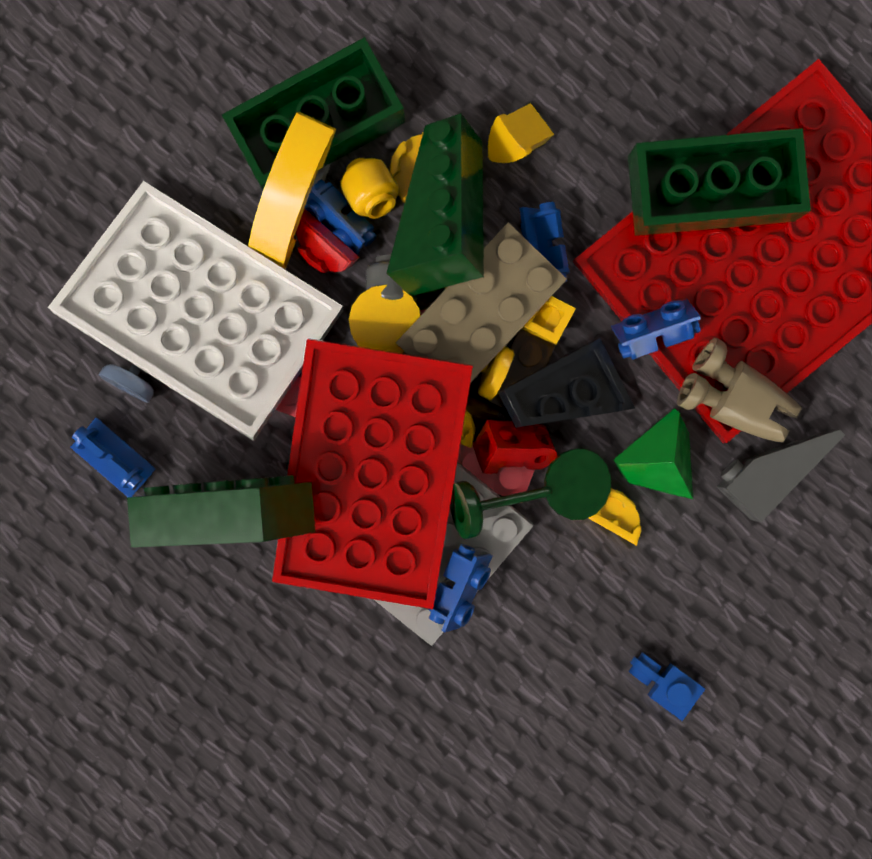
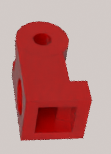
[473,420,557,474]

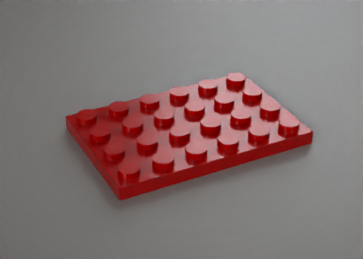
[272,338,473,609]

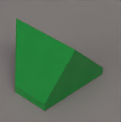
[613,408,693,499]

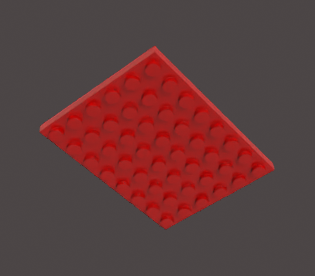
[573,59,872,443]

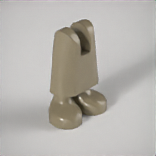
[677,338,803,443]

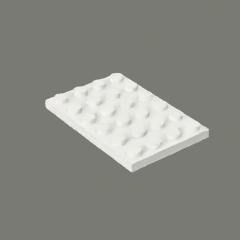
[48,181,343,441]

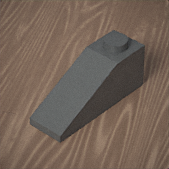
[717,429,845,522]

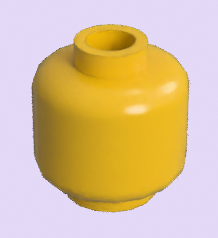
[340,158,399,219]

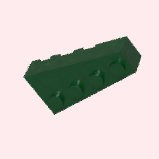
[386,113,484,296]

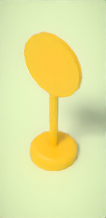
[349,285,514,400]

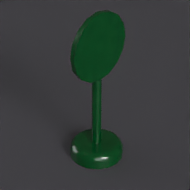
[450,449,611,539]

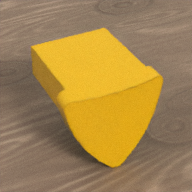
[488,103,554,163]

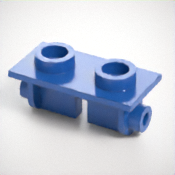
[305,179,377,255]
[519,202,570,283]
[611,299,701,360]
[70,418,156,497]
[428,544,493,632]

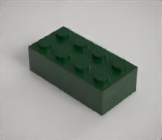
[222,37,405,190]
[628,128,811,236]
[127,475,316,547]

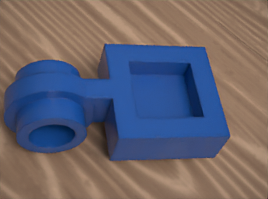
[628,652,705,721]

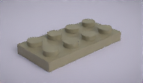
[396,222,567,383]

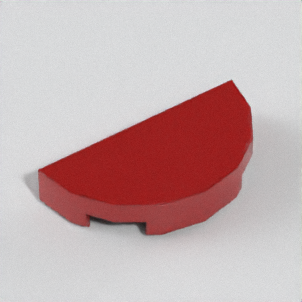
[296,208,360,273]

